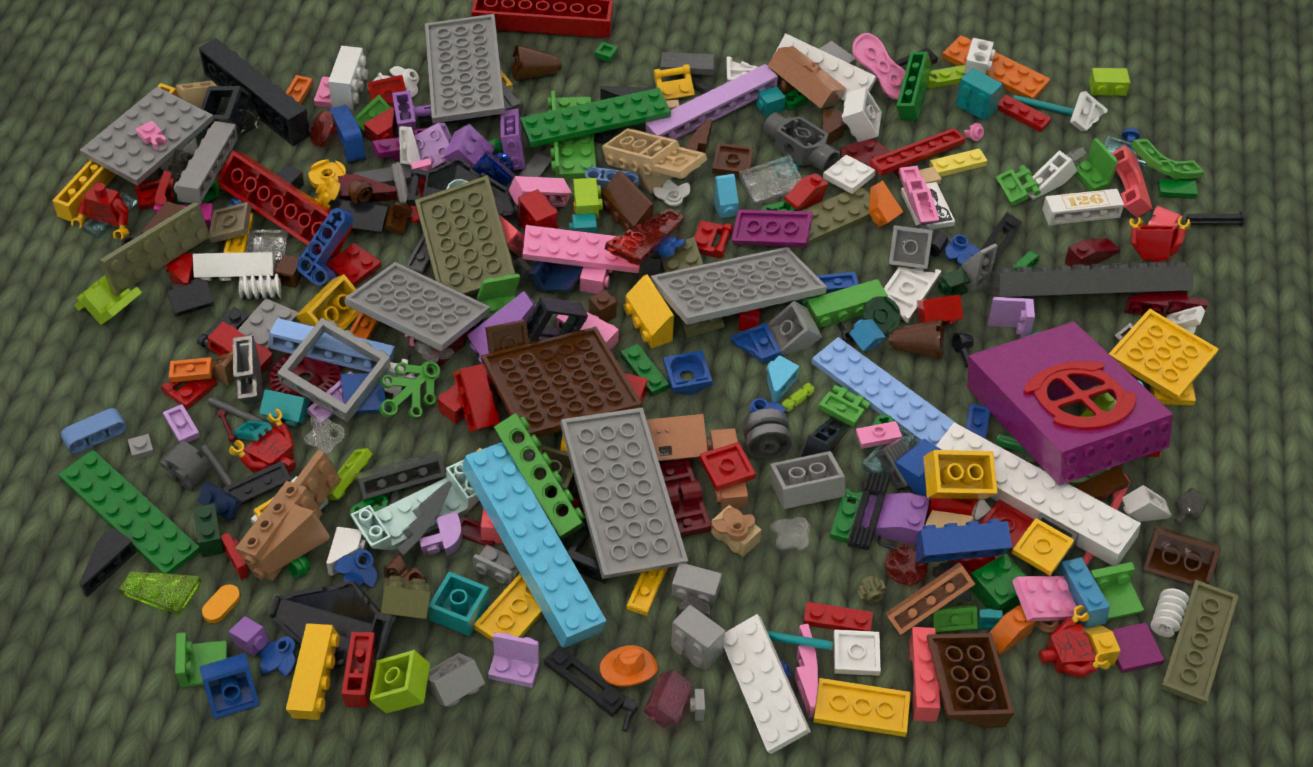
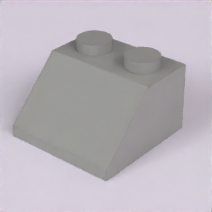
[767,301,822,355]
[427,653,485,707]

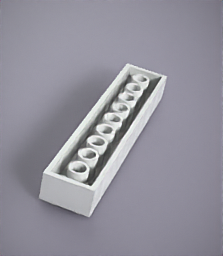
[936,422,1141,566]

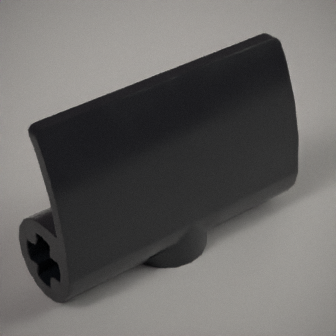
[329,198,390,234]

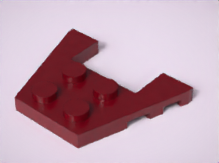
[840,138,910,188]

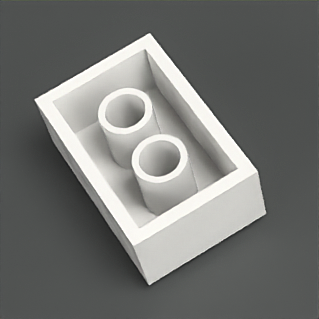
[328,46,368,111]

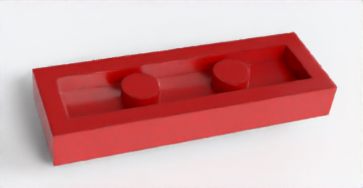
[997,95,1051,132]
[804,602,873,631]

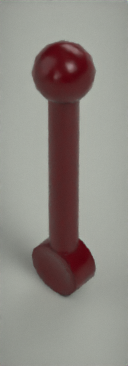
[217,410,236,442]

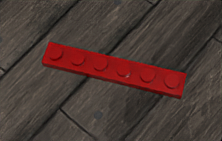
[869,128,966,176]

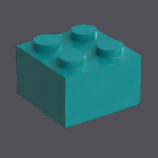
[956,68,1003,121]
[428,572,490,636]

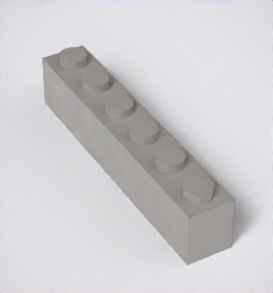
[174,121,237,204]

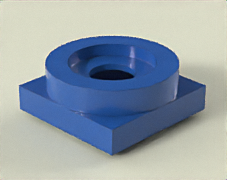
[663,351,712,395]

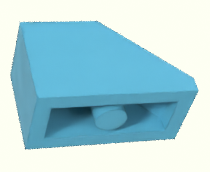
[714,174,739,219]
[766,355,800,402]

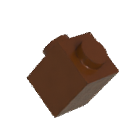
[275,255,303,288]
[589,289,618,322]

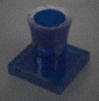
[472,150,516,187]

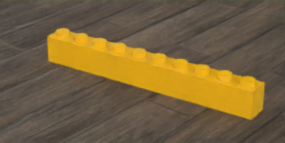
[52,83,177,222]

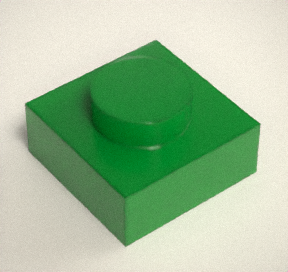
[595,42,618,62]

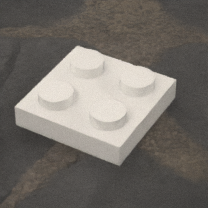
[823,155,875,194]
[833,630,881,676]

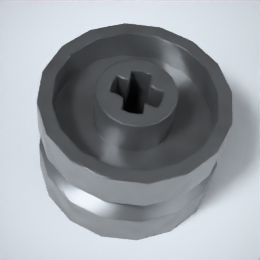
[742,409,792,460]

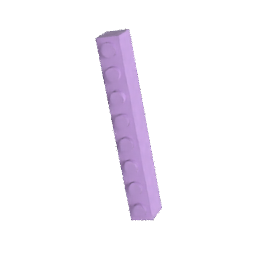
[645,64,778,140]

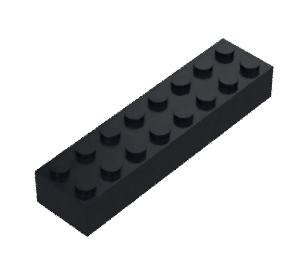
[199,38,310,146]

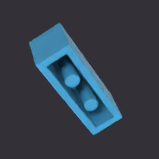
[1058,557,1110,628]

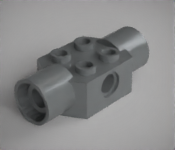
[763,112,840,172]

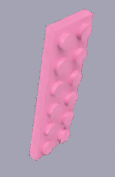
[522,225,641,273]

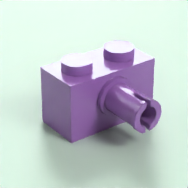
[392,90,432,132]

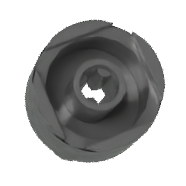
[159,441,212,491]

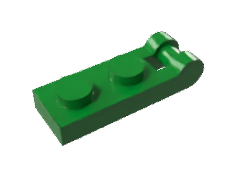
[829,487,863,543]

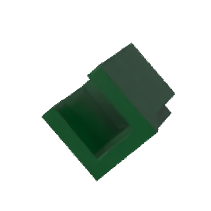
[938,267,970,296]

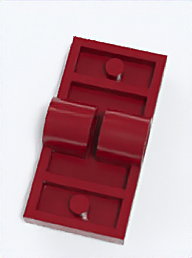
[660,459,711,537]

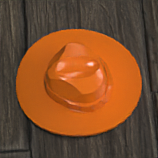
[599,645,658,687]

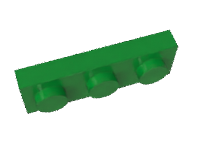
[620,344,669,397]

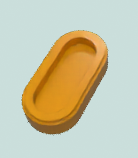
[202,584,240,624]

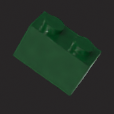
[193,503,224,558]

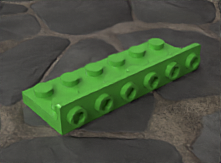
[548,91,596,179]

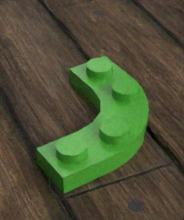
[1131,139,1205,180]

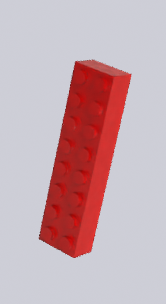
[471,0,613,38]
[217,150,353,258]

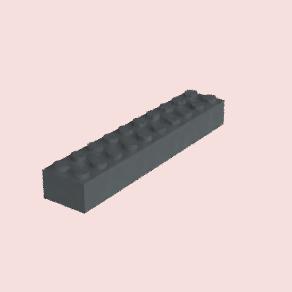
[990,261,1193,297]

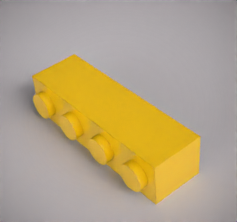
[286,624,340,720]

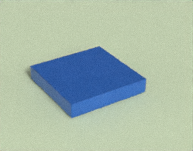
[340,373,387,414]

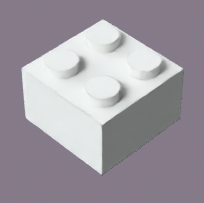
[842,87,882,142]

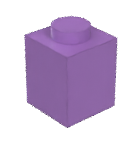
[229,616,270,657]

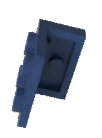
[529,261,583,292]

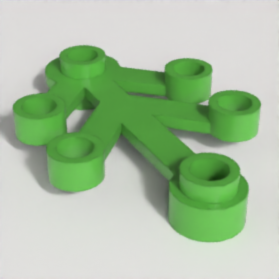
[379,361,440,419]

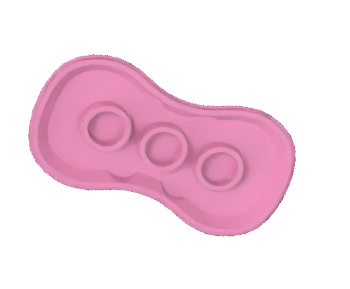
[852,33,905,100]

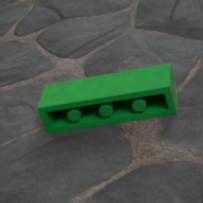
[896,51,932,120]

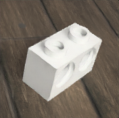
[964,38,995,74]

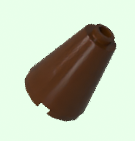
[512,45,562,81]
[889,319,944,359]

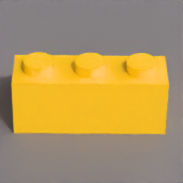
[296,274,360,330]
[624,275,674,349]

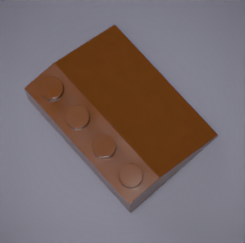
[926,633,1014,728]

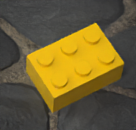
[923,450,997,499]

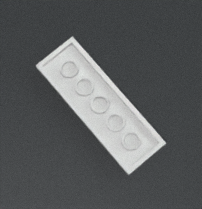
[775,33,877,101]
[724,614,811,754]

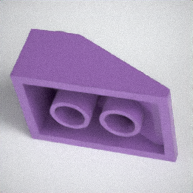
[861,493,930,545]

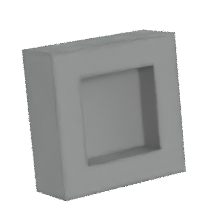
[1066,147,1086,164]
[128,434,154,460]
[690,689,705,721]

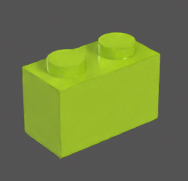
[1089,68,1130,96]
[573,178,603,218]

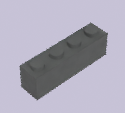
[355,451,446,499]

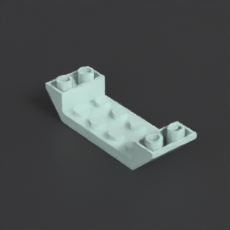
[350,460,479,550]

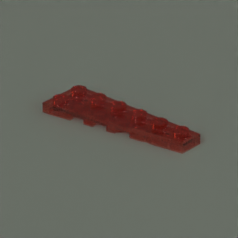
[604,208,685,265]

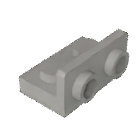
[473,545,520,585]

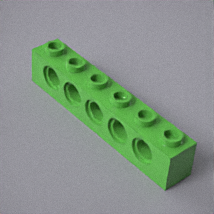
[494,413,585,539]

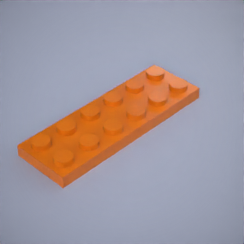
[942,35,1050,99]

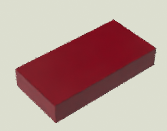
[460,516,495,547]

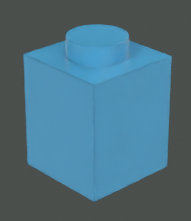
[849,319,886,351]

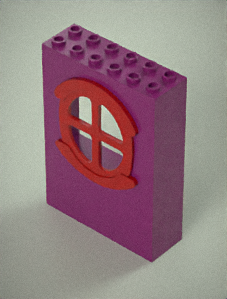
[967,322,1173,486]

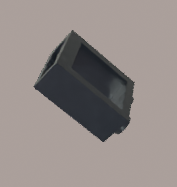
[201,86,252,128]
[526,297,588,341]
[568,521,608,584]

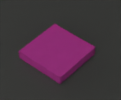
[1111,622,1164,673]

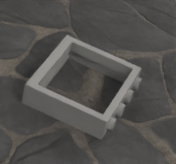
[277,318,391,422]

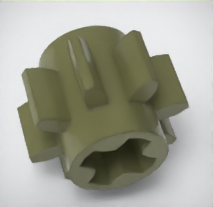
[857,576,886,604]

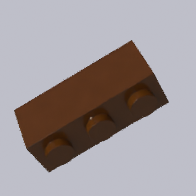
[602,170,653,239]
[1143,525,1221,585]

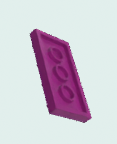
[732,210,813,247]

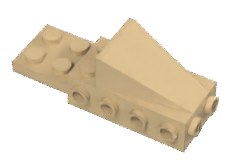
[602,128,707,194]

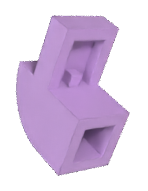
[419,512,463,556]

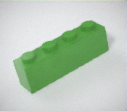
[806,279,888,328]

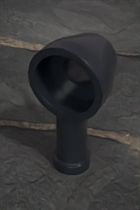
[952,332,974,368]

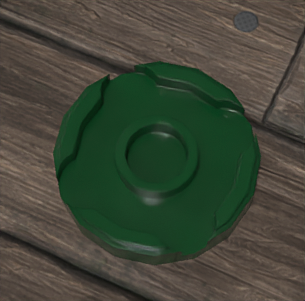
[861,296,901,335]

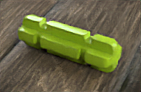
[781,383,815,412]

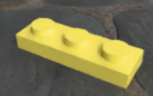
[929,148,988,177]

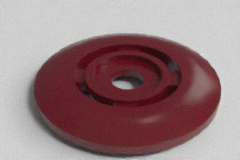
[269,353,341,406]

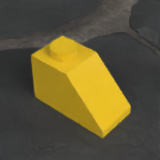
[1083,625,1121,665]

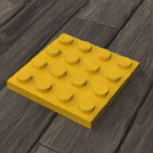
[1109,309,1219,401]

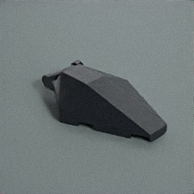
[406,158,518,217]
[269,581,398,669]

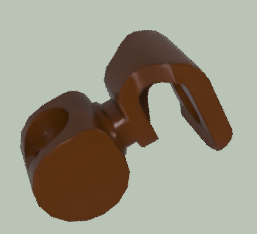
[384,554,427,583]

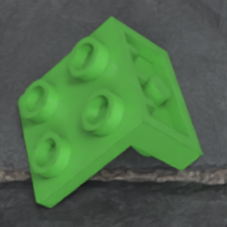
[1074,138,1118,192]
[476,274,520,322]
[1090,562,1144,620]
[175,632,227,687]

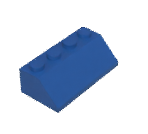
[915,519,1012,564]

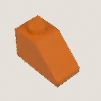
[868,180,903,228]
[989,604,1036,656]

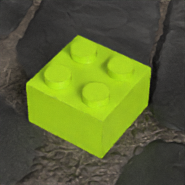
[370,650,430,714]

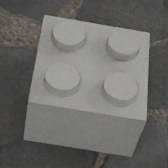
[889,225,933,269]
[671,605,725,671]

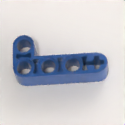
[328,105,366,163]
[297,208,353,286]

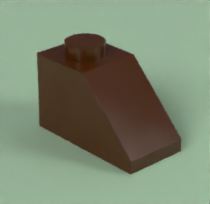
[822,110,848,145]

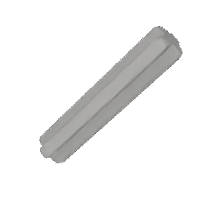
[391,162,409,206]

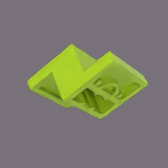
[74,275,142,325]

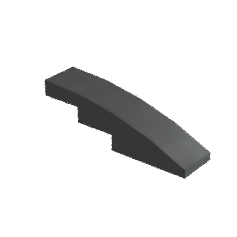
[392,481,452,556]

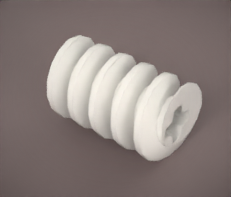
[239,274,281,299]
[1151,589,1189,638]

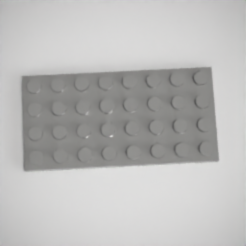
[425,14,505,123]
[651,247,827,325]
[560,407,688,579]

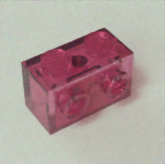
[643,669,693,728]

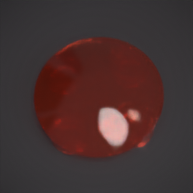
[310,110,337,147]
[884,544,928,585]

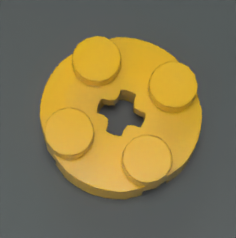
[308,160,346,189]
[315,176,340,208]

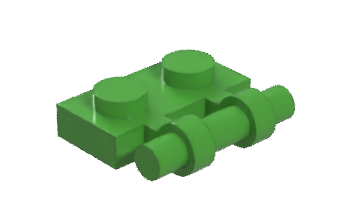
[996,165,1041,207]
[818,385,871,428]

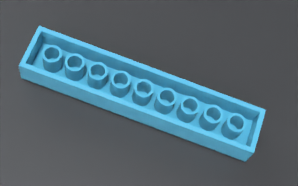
[462,442,606,648]

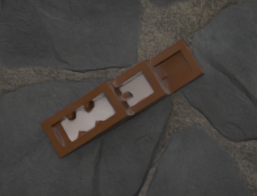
[677,118,712,180]
[1074,467,1129,501]

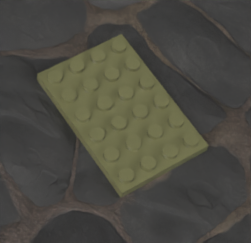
[415,175,516,296]

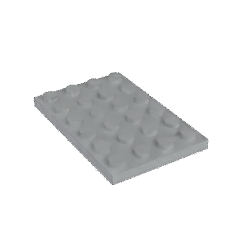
[80,87,214,186]
[345,262,490,351]

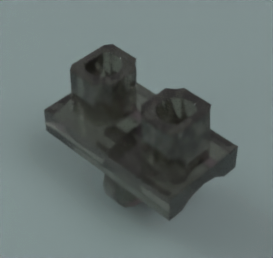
[168,149,194,184]

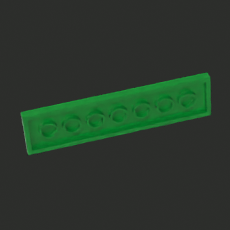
[520,88,671,147]
[58,450,200,578]

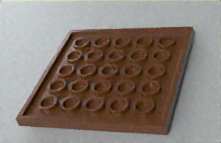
[481,327,642,440]

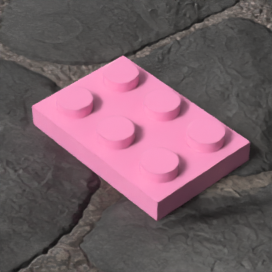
[1012,576,1080,621]

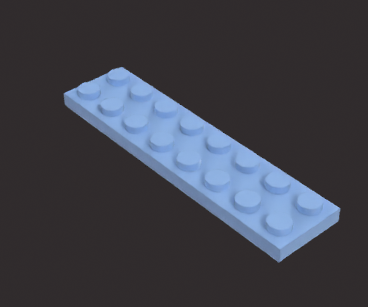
[811,337,957,446]

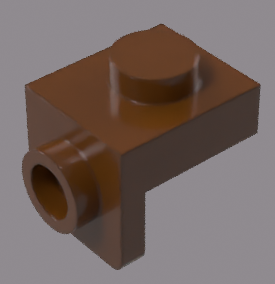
[384,202,413,236]

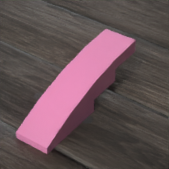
[899,166,939,224]
[795,624,818,718]

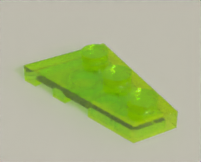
[119,571,202,616]

